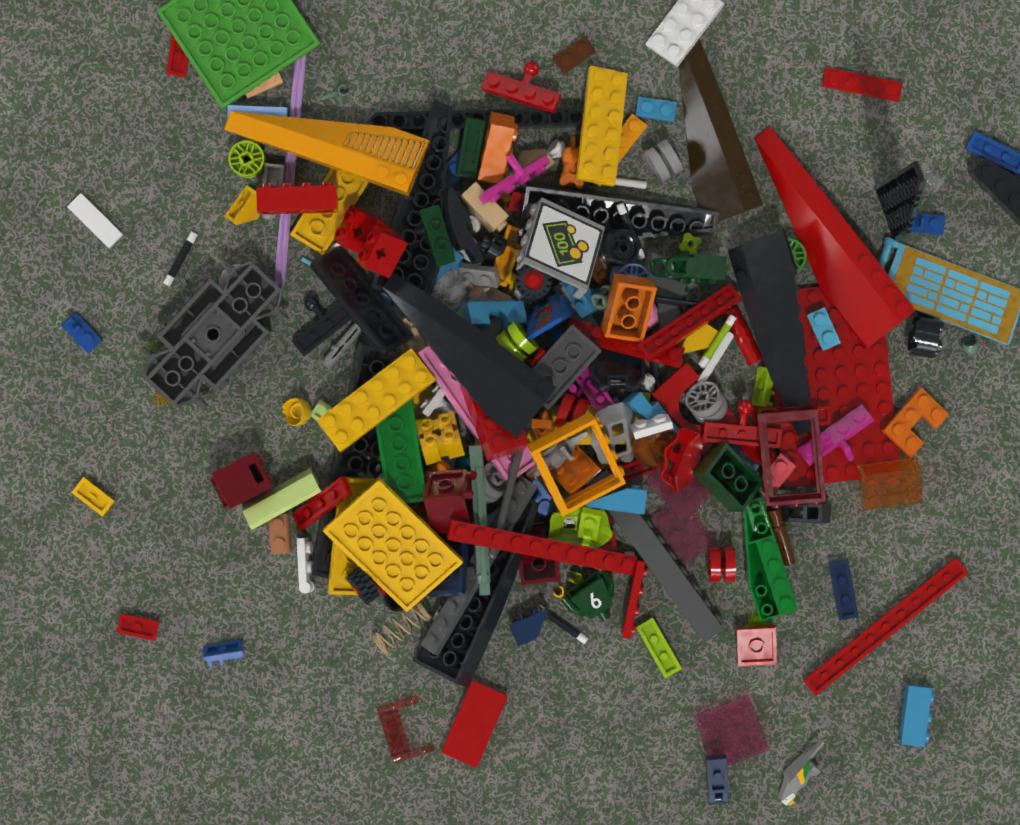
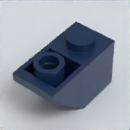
[509,607,549,646]

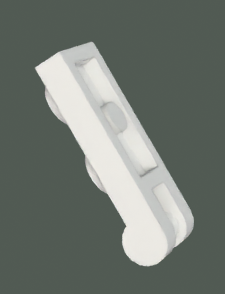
[297,537,316,593]

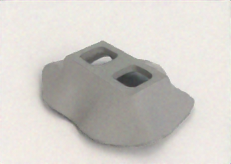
[591,402,639,464]

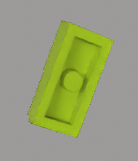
[752,366,775,407]
[577,507,602,547]

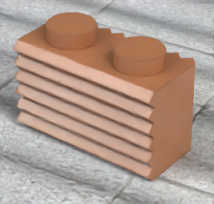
[268,513,292,554]

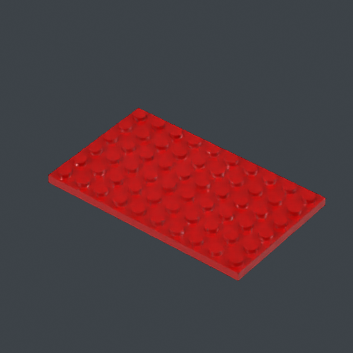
[773,287,901,488]

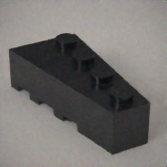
[969,159,1020,226]

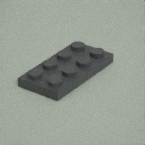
[532,325,602,410]

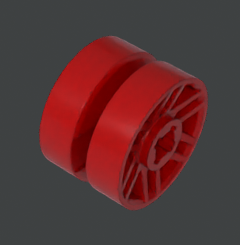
[554,392,590,435]
[708,546,736,582]

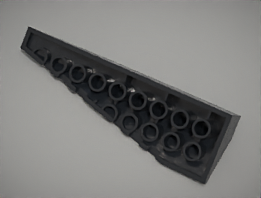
[412,499,539,688]

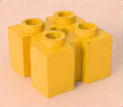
[416,411,465,465]

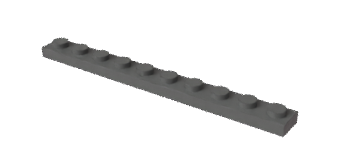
[420,475,538,656]

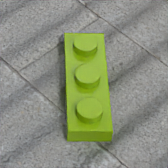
[636,617,682,678]

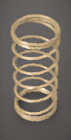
[372,601,432,655]

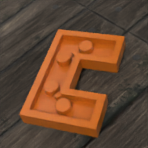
[882,387,949,457]

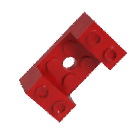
[334,204,408,278]

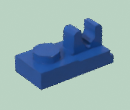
[911,213,945,236]
[61,312,102,354]
[528,477,557,518]
[203,640,244,667]

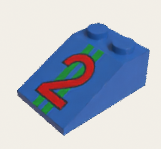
[527,293,577,340]

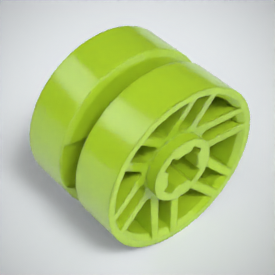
[228,140,266,179]
[495,321,538,361]

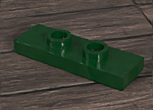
[456,117,486,179]
[419,204,456,267]

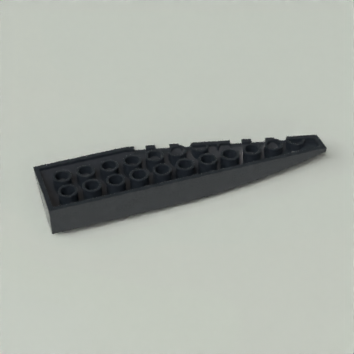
[311,342,404,578]

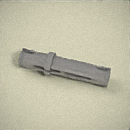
[321,323,362,370]

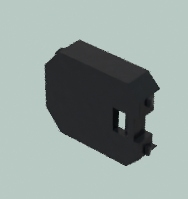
[590,347,645,392]

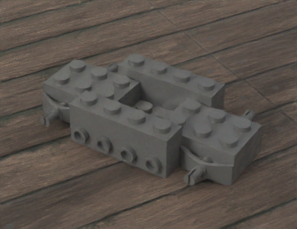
[139,258,289,411]

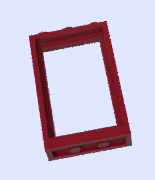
[757,405,826,508]

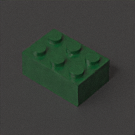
[692,443,764,512]

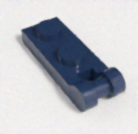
[706,754,729,805]

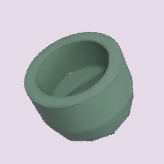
[962,338,978,355]

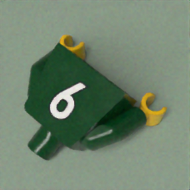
[553,568,614,621]

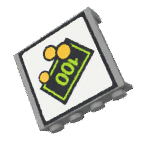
[515,198,605,299]

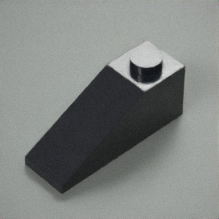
[767,503,831,523]

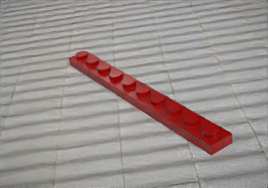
[447,520,638,576]
[803,558,968,696]

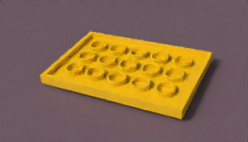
[323,478,464,612]

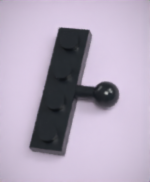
[292,295,352,357]

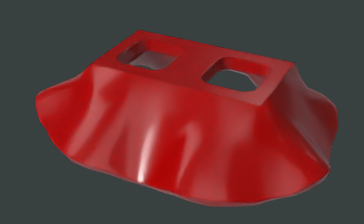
[660,428,703,492]

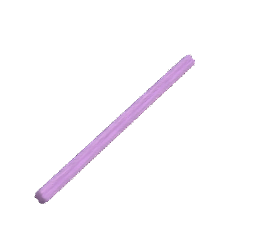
[274,55,306,287]

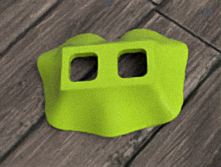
[547,506,613,548]

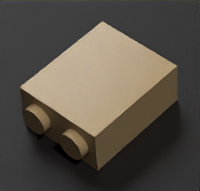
[460,182,509,234]

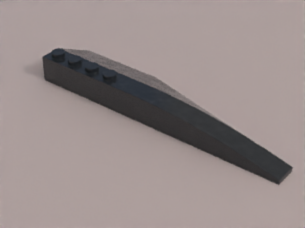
[874,161,927,241]

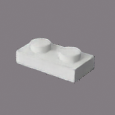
[630,414,673,439]

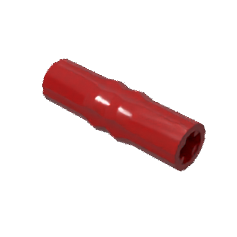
[722,306,763,366]

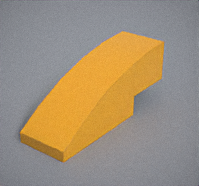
[493,223,521,287]

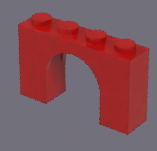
[650,362,739,453]

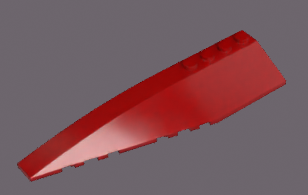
[754,127,916,348]

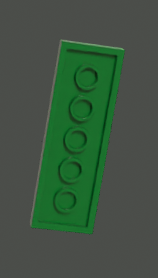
[376,399,425,504]

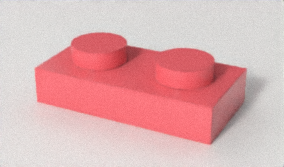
[761,453,798,495]

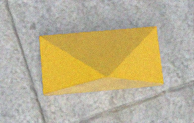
[224,185,260,225]

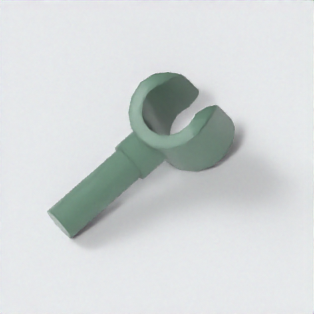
[321,85,349,100]

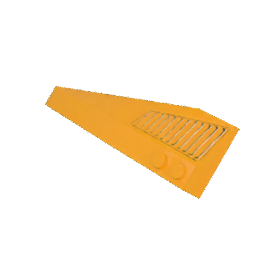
[224,111,430,196]

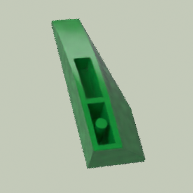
[743,497,798,622]

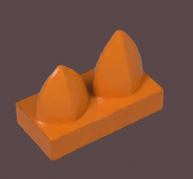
[531,408,555,440]

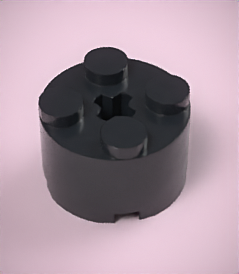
[907,316,944,359]

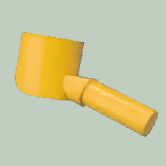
[504,271,516,292]

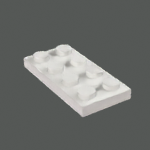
[645,0,724,67]

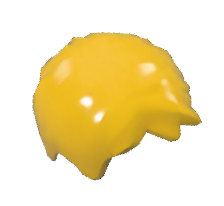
[282,397,312,426]

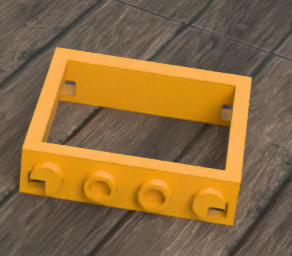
[527,412,626,517]

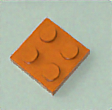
[549,445,600,495]

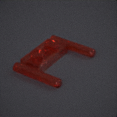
[377,695,434,764]

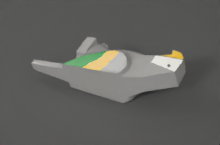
[526,430,589,481]
[778,740,825,806]

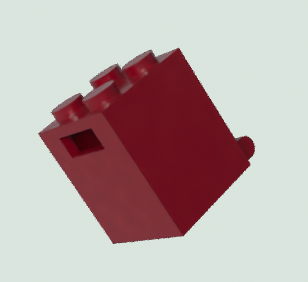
[208,452,273,511]
[423,469,477,534]

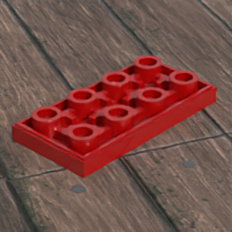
[441,680,508,768]

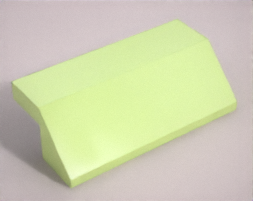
[242,468,322,530]

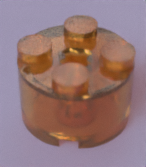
[631,430,678,467]

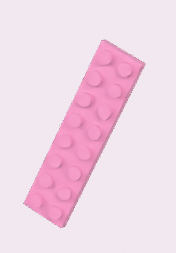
[417,346,535,483]

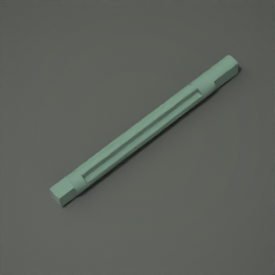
[469,445,491,595]

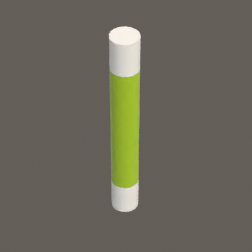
[698,314,737,368]

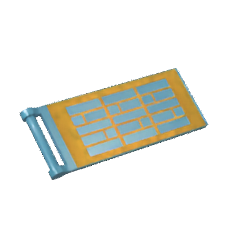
[878,237,1020,345]

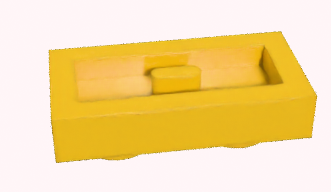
[71,477,115,517]

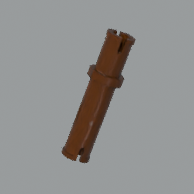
[768,508,796,566]

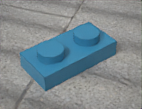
[635,97,677,122]

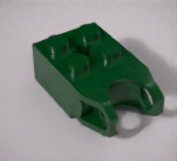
[650,254,727,285]

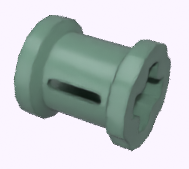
[591,285,611,310]

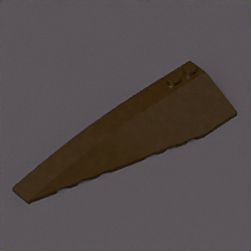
[678,39,763,225]

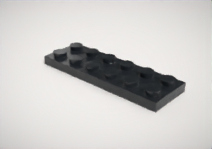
[309,247,413,356]

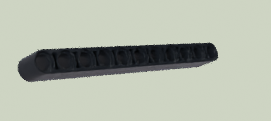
[370,108,583,132]

